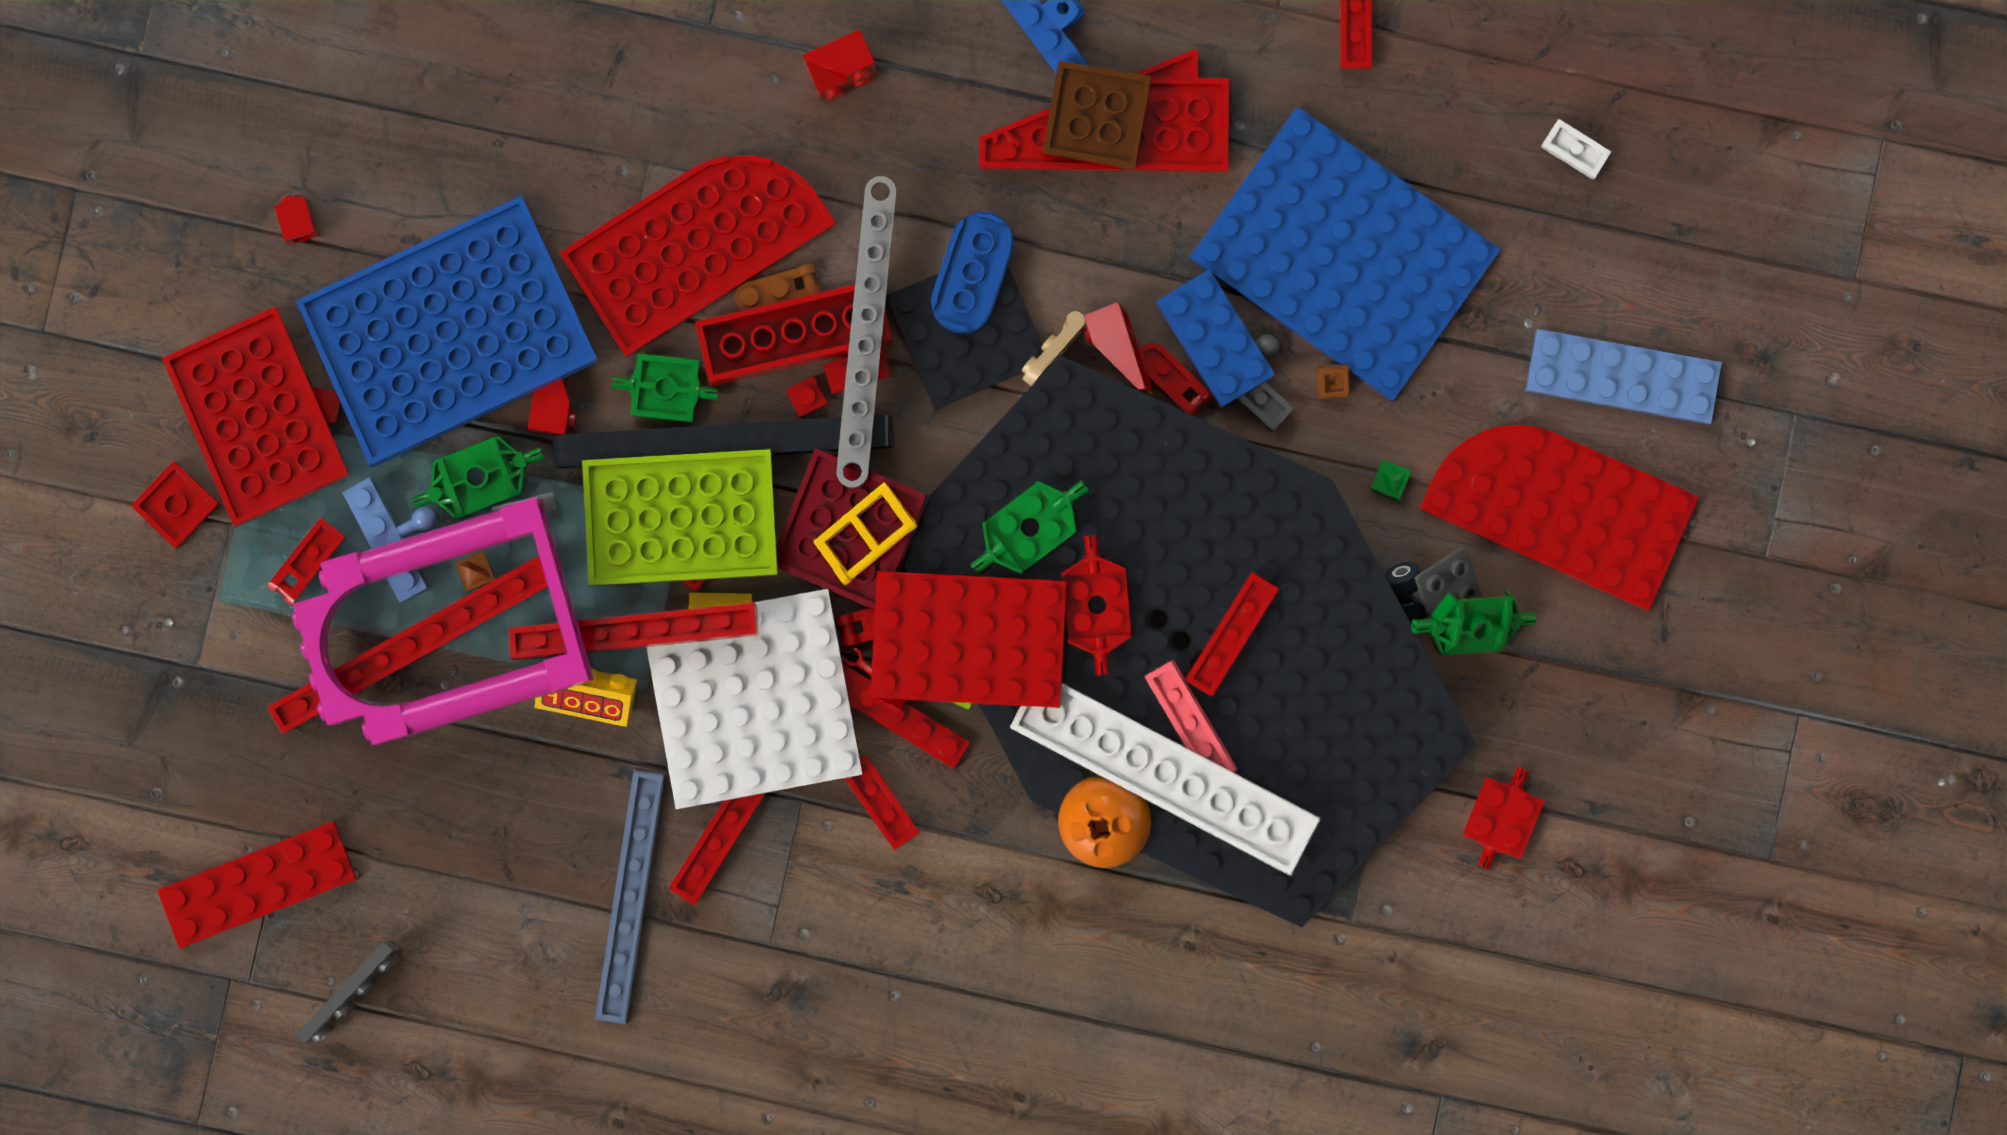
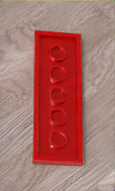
[157,821,358,949]

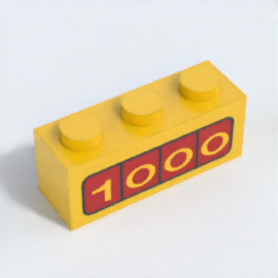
[534,668,637,727]

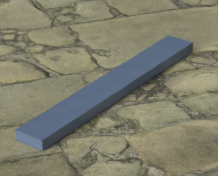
[595,770,666,1024]

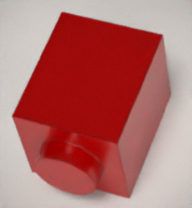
[274,194,320,245]

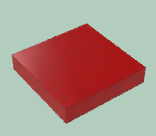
[131,461,221,550]

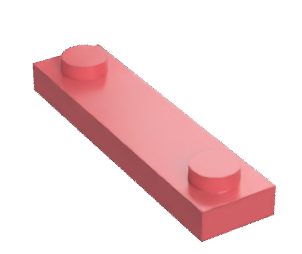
[1144,659,1238,772]

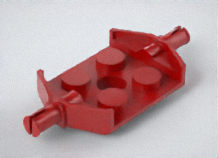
[1062,535,1132,675]

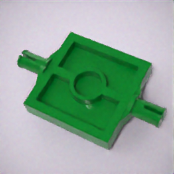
[612,353,719,423]

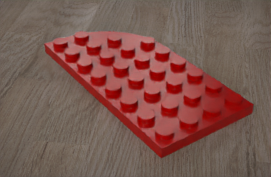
[559,155,836,358]
[1418,425,1699,611]

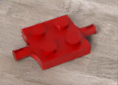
[1462,766,1544,870]

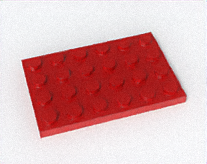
[162,306,351,528]
[870,571,1067,708]

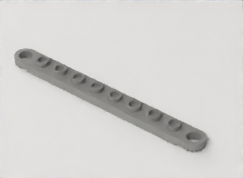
[836,176,897,488]

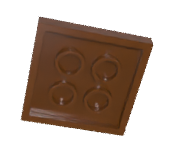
[1042,61,1151,170]

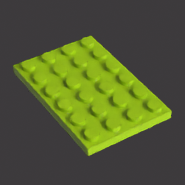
[582,449,778,586]

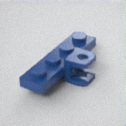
[1001,0,1091,74]

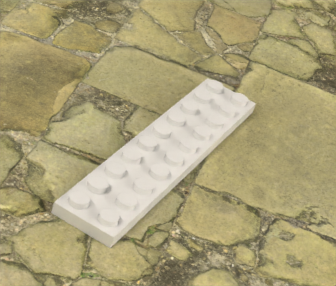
[1010,683,1320,875]

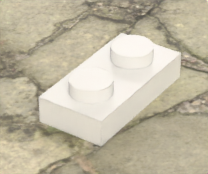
[1541,119,1611,180]

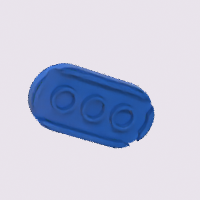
[931,211,1013,333]

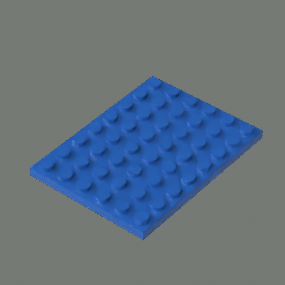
[1189,107,1501,402]
[296,195,599,468]

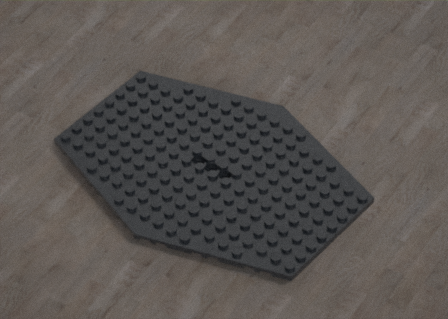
[902,355,1476,928]

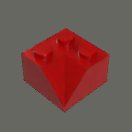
[803,29,877,101]

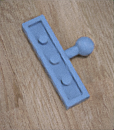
[342,477,437,603]

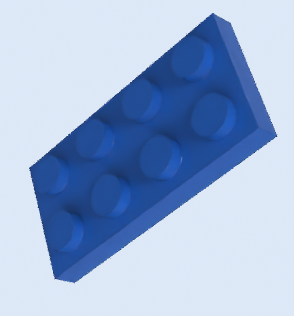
[1155,270,1275,409]

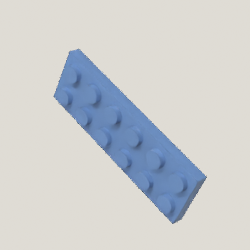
[1525,329,1722,425]

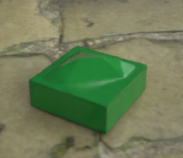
[1370,459,1411,501]

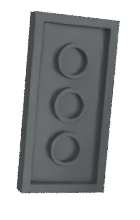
[295,941,402,1044]

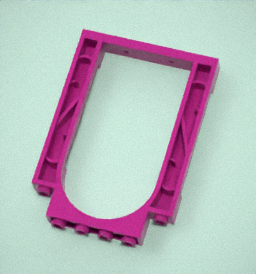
[292,497,594,745]

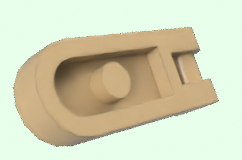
[1022,311,1085,386]

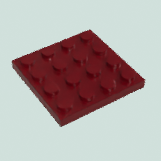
[776,448,930,610]

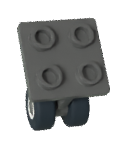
[1384,546,1482,619]

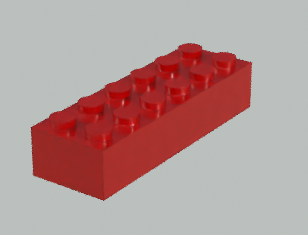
[695,284,893,387]

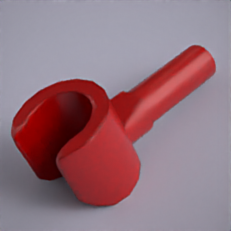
[844,648,872,676]

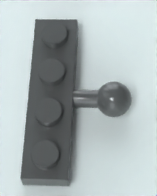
[1181,334,1294,432]

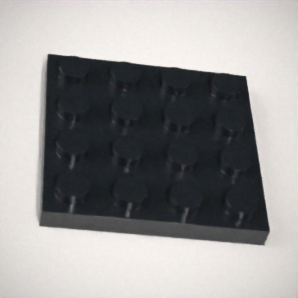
[886,266,1044,411]

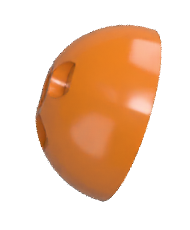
[1058,775,1151,868]

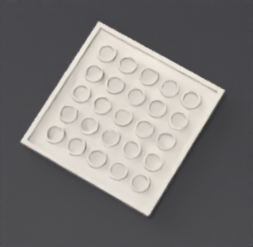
[647,589,862,809]

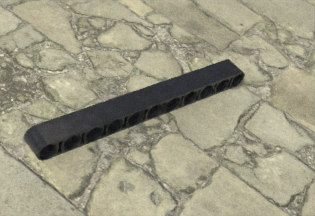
[553,415,894,469]

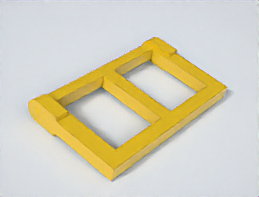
[813,482,918,586]

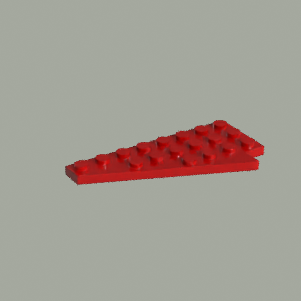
[979,49,1229,173]

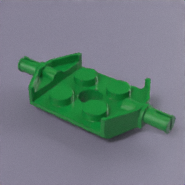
[411,436,545,520]
[970,480,1089,575]
[1411,589,1536,656]

